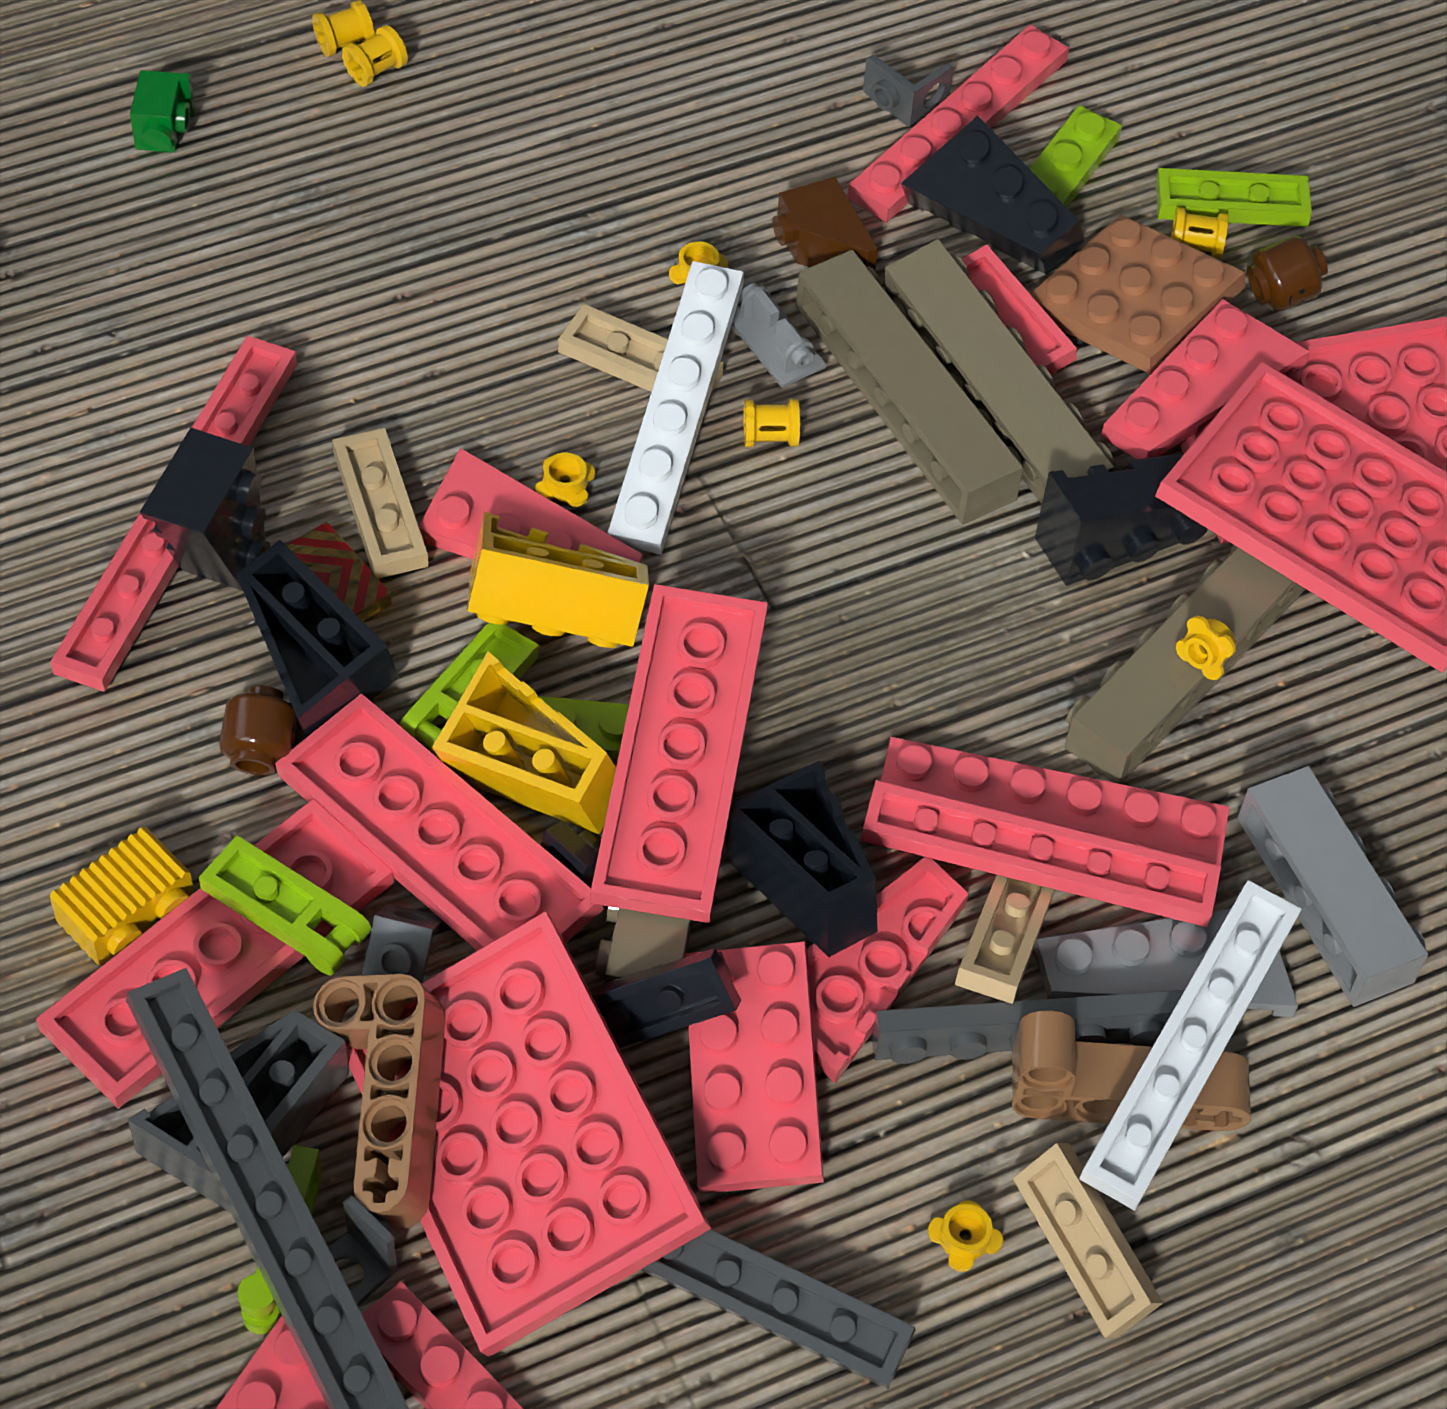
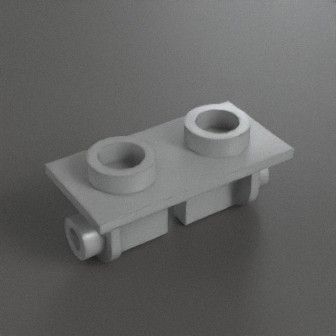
[732,283,826,388]

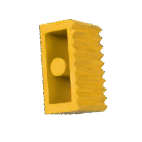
[49,826,194,966]

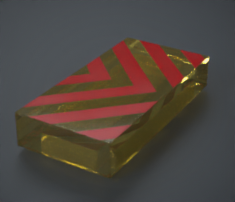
[286,521,392,621]

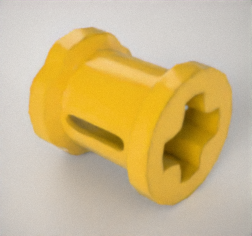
[312,0,375,57]
[342,25,408,87]
[1171,207,1228,259]
[743,399,800,447]

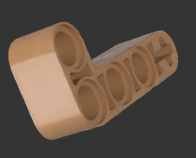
[313,974,446,1229]
[1012,1011,1251,1131]

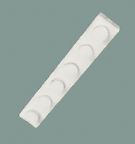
[608,261,744,555]
[1079,880,1301,1211]

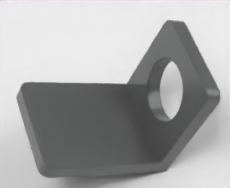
[863,54,954,128]
[362,904,444,983]
[328,1196,398,1306]

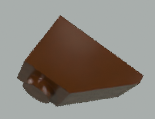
[772,177,878,271]

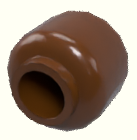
[1247,236,1328,311]
[219,685,299,775]

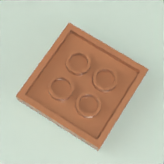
[1030,215,1245,374]

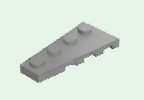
[1034,908,1298,1017]

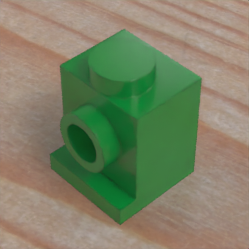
[130,70,195,153]

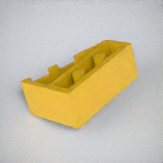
[467,511,649,648]
[432,651,616,834]

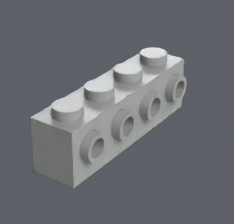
[1237,766,1428,1007]

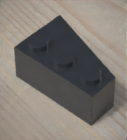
[1035,453,1208,586]

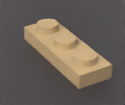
[558,303,724,393]
[332,428,428,579]
[955,875,1056,1004]
[1012,1143,1163,1339]

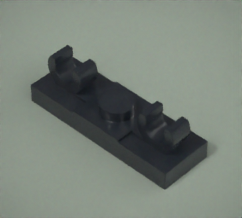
[589,948,741,1048]

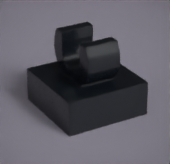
[540,821,602,888]

